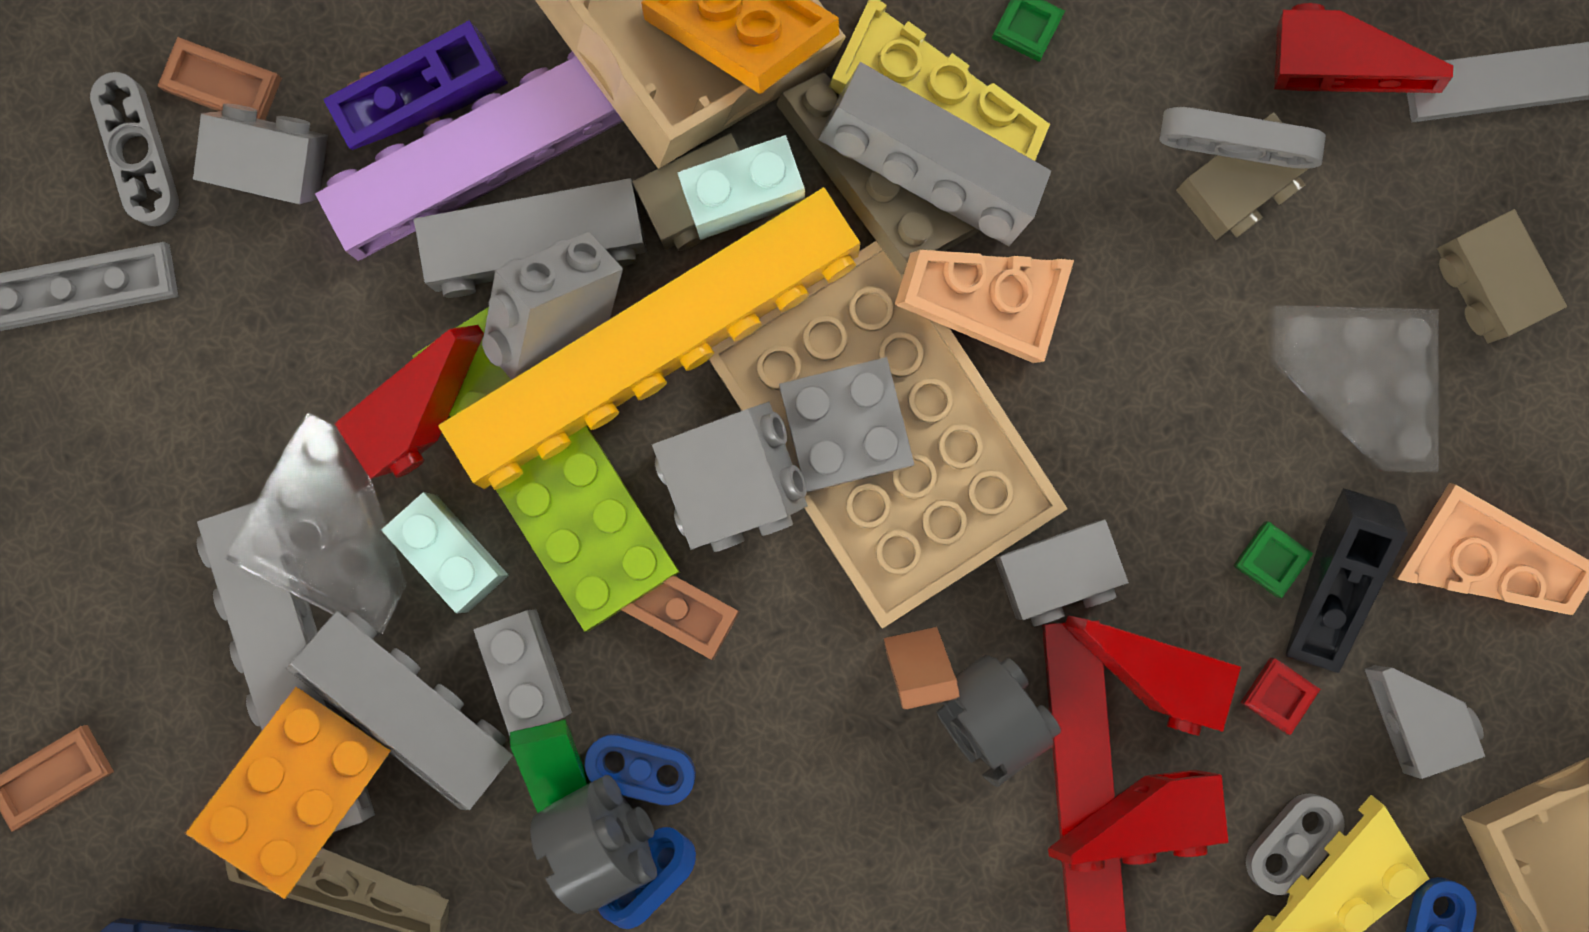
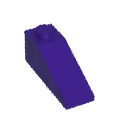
[323,20,508,150]

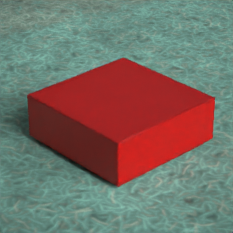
[1240,657,1321,735]

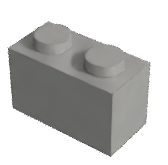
[193,104,328,205]
[994,519,1129,626]
[473,609,572,736]

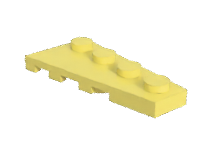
[829,0,1050,161]
[1252,795,1429,932]

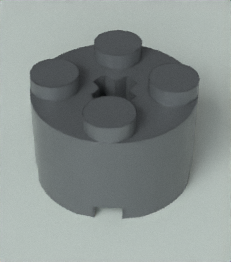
[936,655,1061,787]
[530,775,657,914]

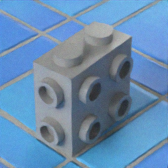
[482,231,623,380]
[652,402,808,552]

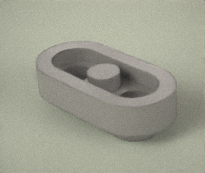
[1246,794,1345,895]

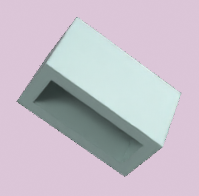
[677,135,805,240]
[382,492,509,613]

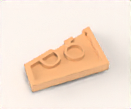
[894,250,1074,363]
[1393,483,1589,615]

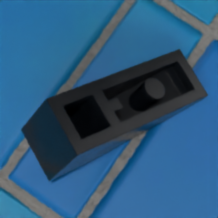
[1286,488,1408,673]

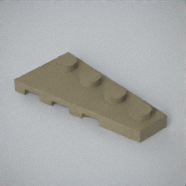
[776,73,980,275]
[225,848,449,932]

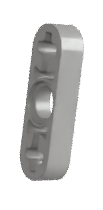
[90,72,179,226]
[1159,107,1326,169]

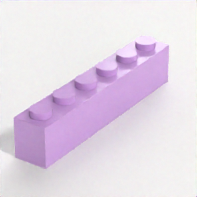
[315,51,623,261]

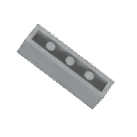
[818,62,1051,247]
[414,178,647,298]
[286,611,513,810]

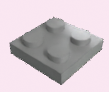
[779,357,915,493]

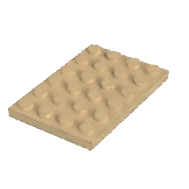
[709,241,1068,629]

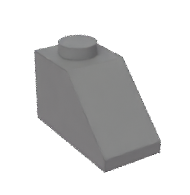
[1365,665,1485,779]

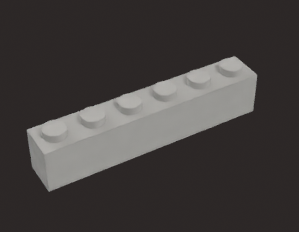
[197,500,375,832]

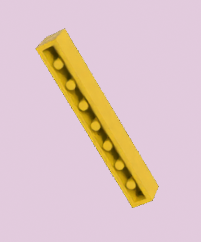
[438,187,860,490]

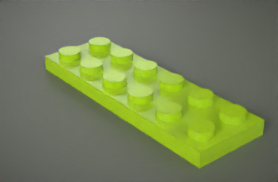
[412,307,681,632]

